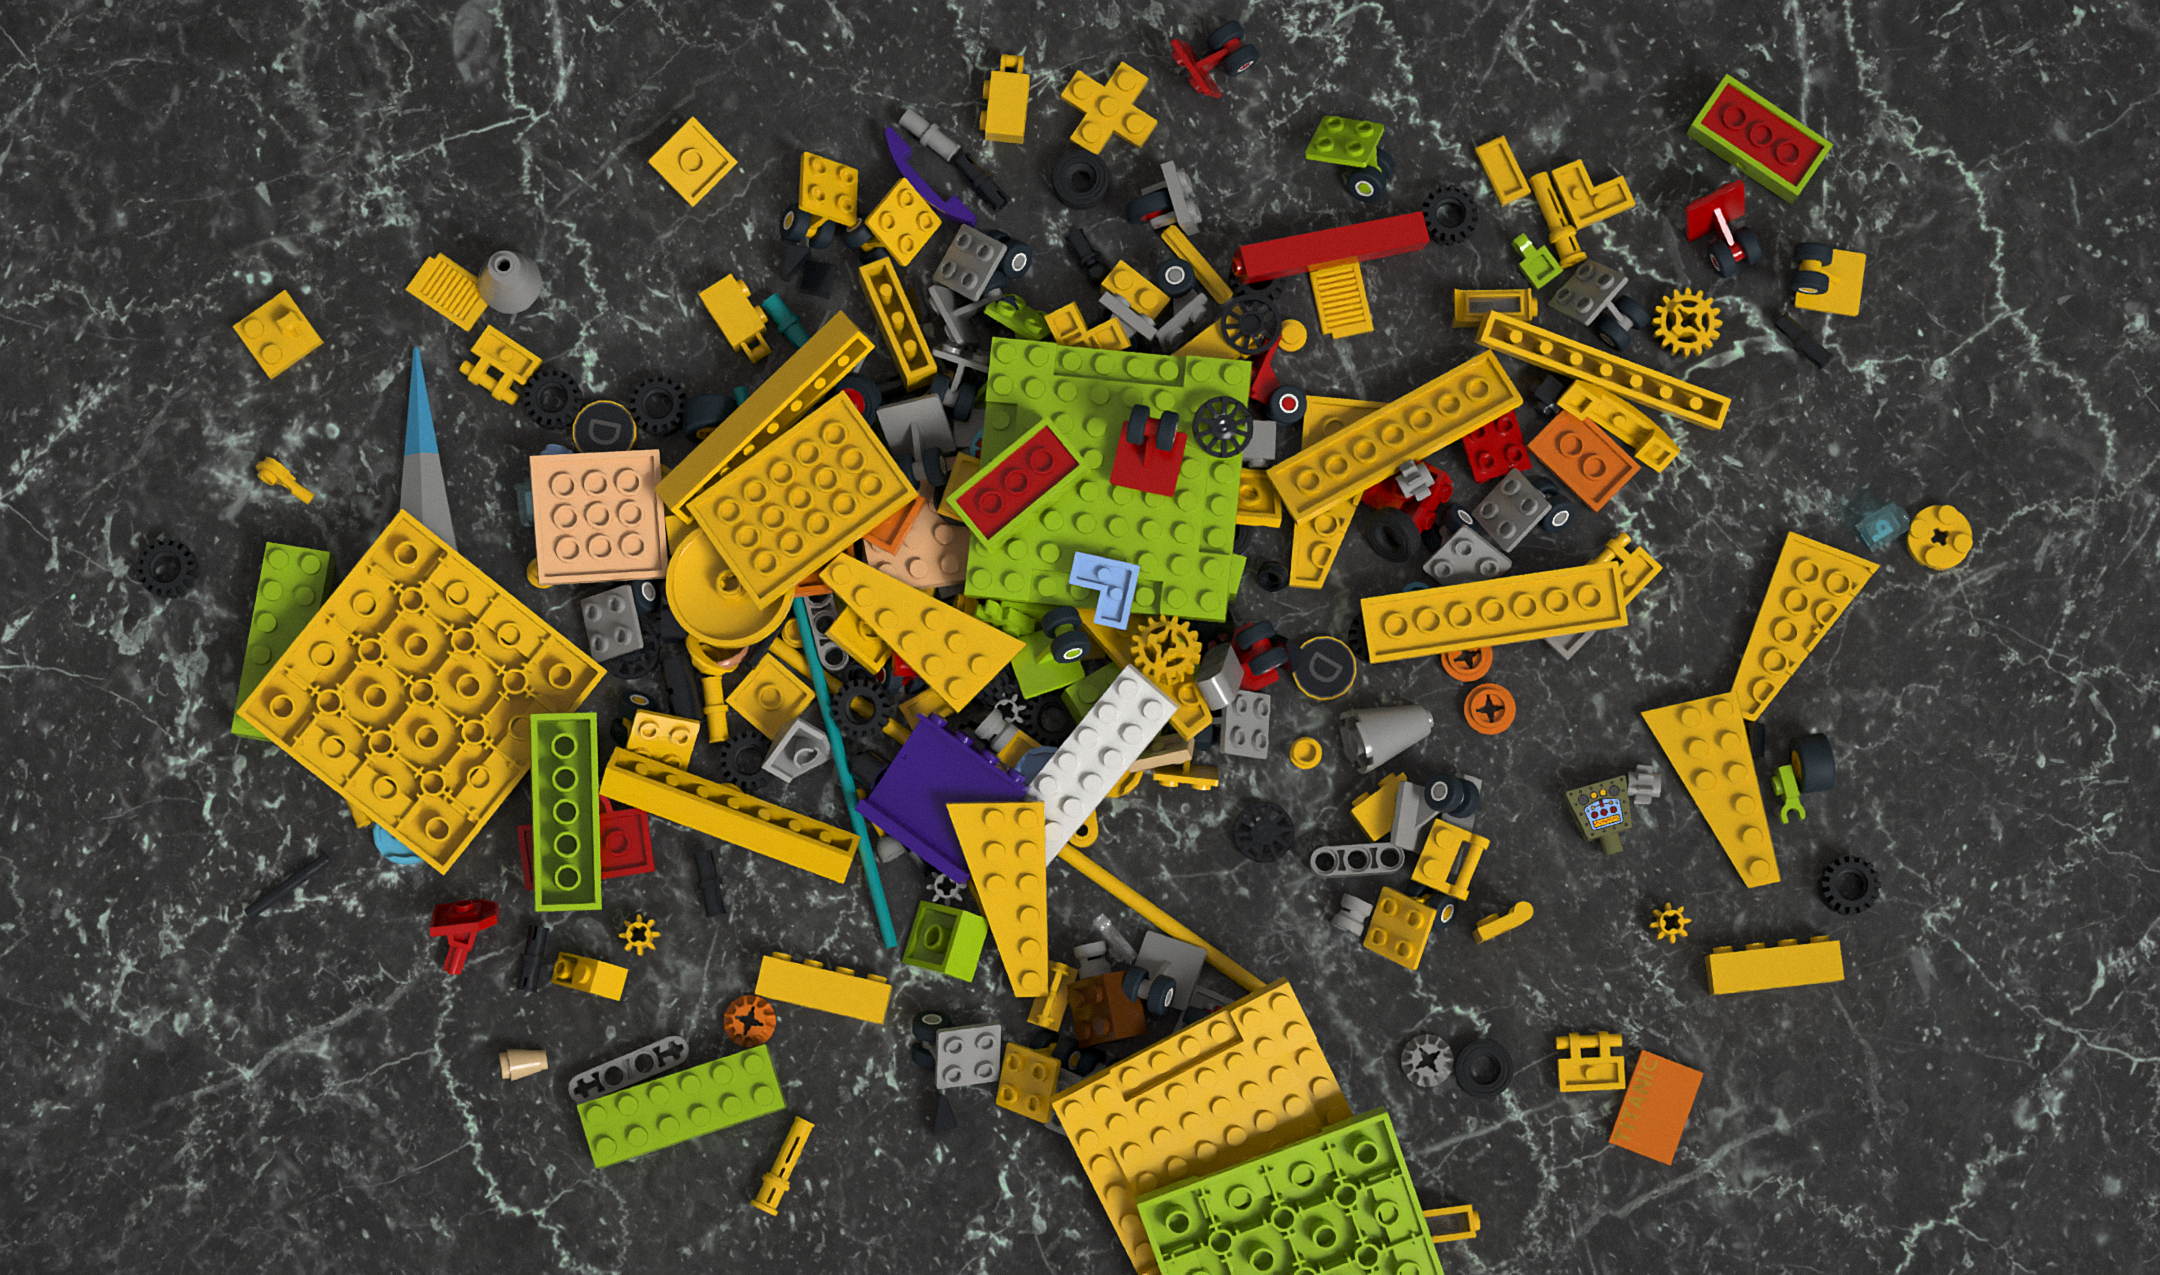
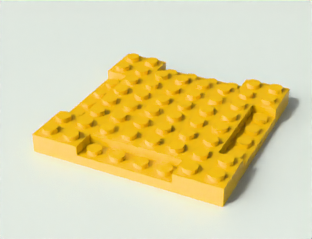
[236,509,607,876]
[1048,976,1354,1275]

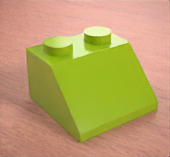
[902,900,989,983]

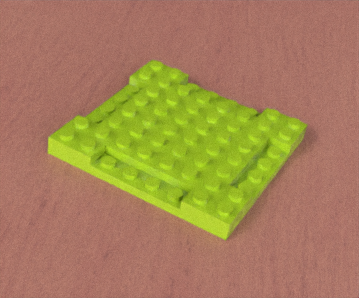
[964,337,1252,623]
[1134,1106,1444,1275]

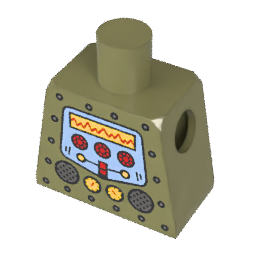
[1562,775,1632,856]

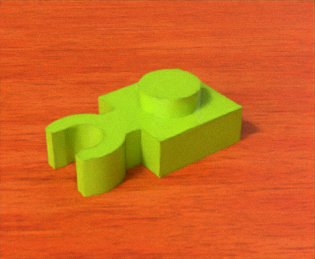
[974,599,1036,639]

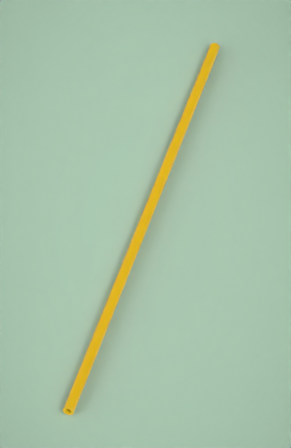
[668,559,1266,993]

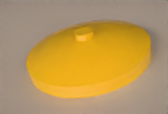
[666,526,796,648]

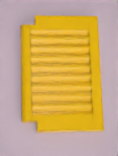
[405,252,488,333]
[1309,262,1374,339]

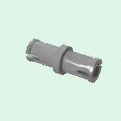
[898,107,961,162]

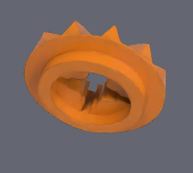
[1441,646,1493,682]
[1464,683,1516,735]
[724,995,776,1048]

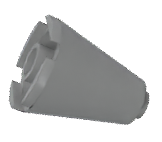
[478,250,542,314]
[1340,704,1434,774]

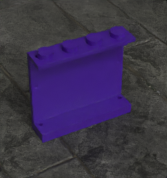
[854,711,1031,884]

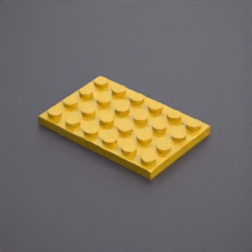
[686,390,919,610]

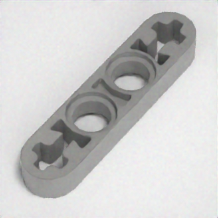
[568,1036,690,1103]

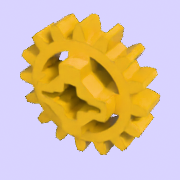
[1651,287,1722,359]
[1130,614,1202,686]

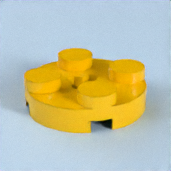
[1906,505,1973,570]

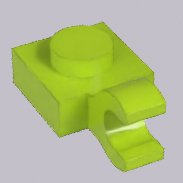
[1511,233,1564,291]
[1771,764,1805,825]

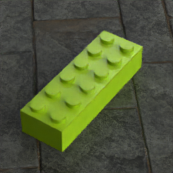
[231,542,337,742]
[529,712,602,912]
[577,1044,787,1169]

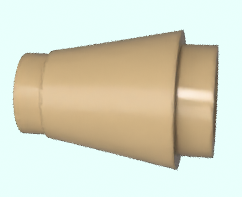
[499,1049,548,1081]

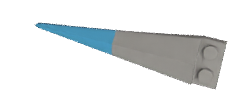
[399,346,459,553]

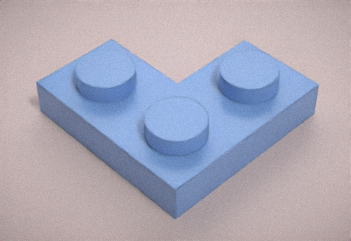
[1069,551,1141,630]

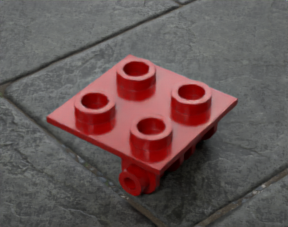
[1461,409,1532,484]

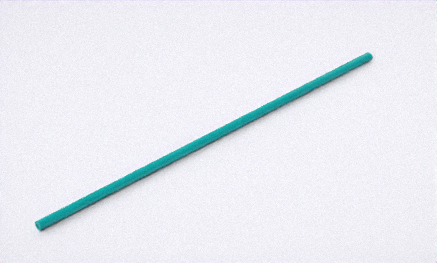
[733,386,898,949]

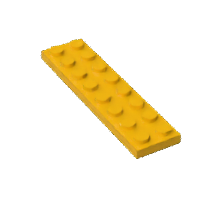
[1266,349,1523,526]
[1360,561,1628,664]

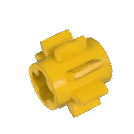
[1649,903,1691,944]
[619,914,661,956]

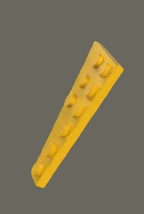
[1289,395,1390,590]
[1730,531,1880,722]
[818,552,1027,714]
[1076,608,1212,742]
[1641,691,1781,888]
[946,800,1049,997]

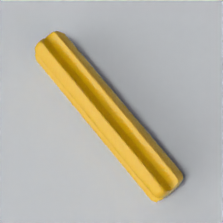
[1161,225,1233,305]

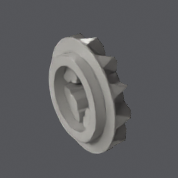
[1401,1034,1454,1087]

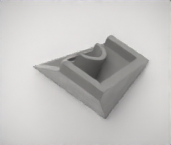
[762,716,833,783]

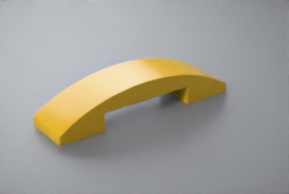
[1556,379,1680,473]

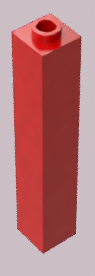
[1231,211,1430,285]

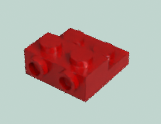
[1360,460,1453,534]

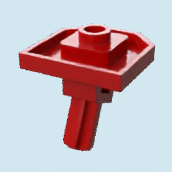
[429,899,500,975]

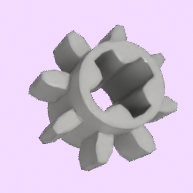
[1395,459,1435,502]
[986,692,1026,723]
[1626,764,1661,805]
[927,872,967,907]

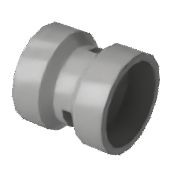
[973,708,1019,754]
[1331,893,1373,937]
[1073,941,1112,980]

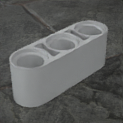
[803,593,850,674]
[1195,643,1244,711]
[1309,842,1405,878]

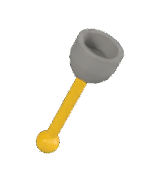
[856,789,905,863]

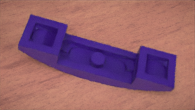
[885,126,977,228]

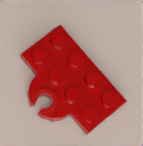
[517,790,656,891]

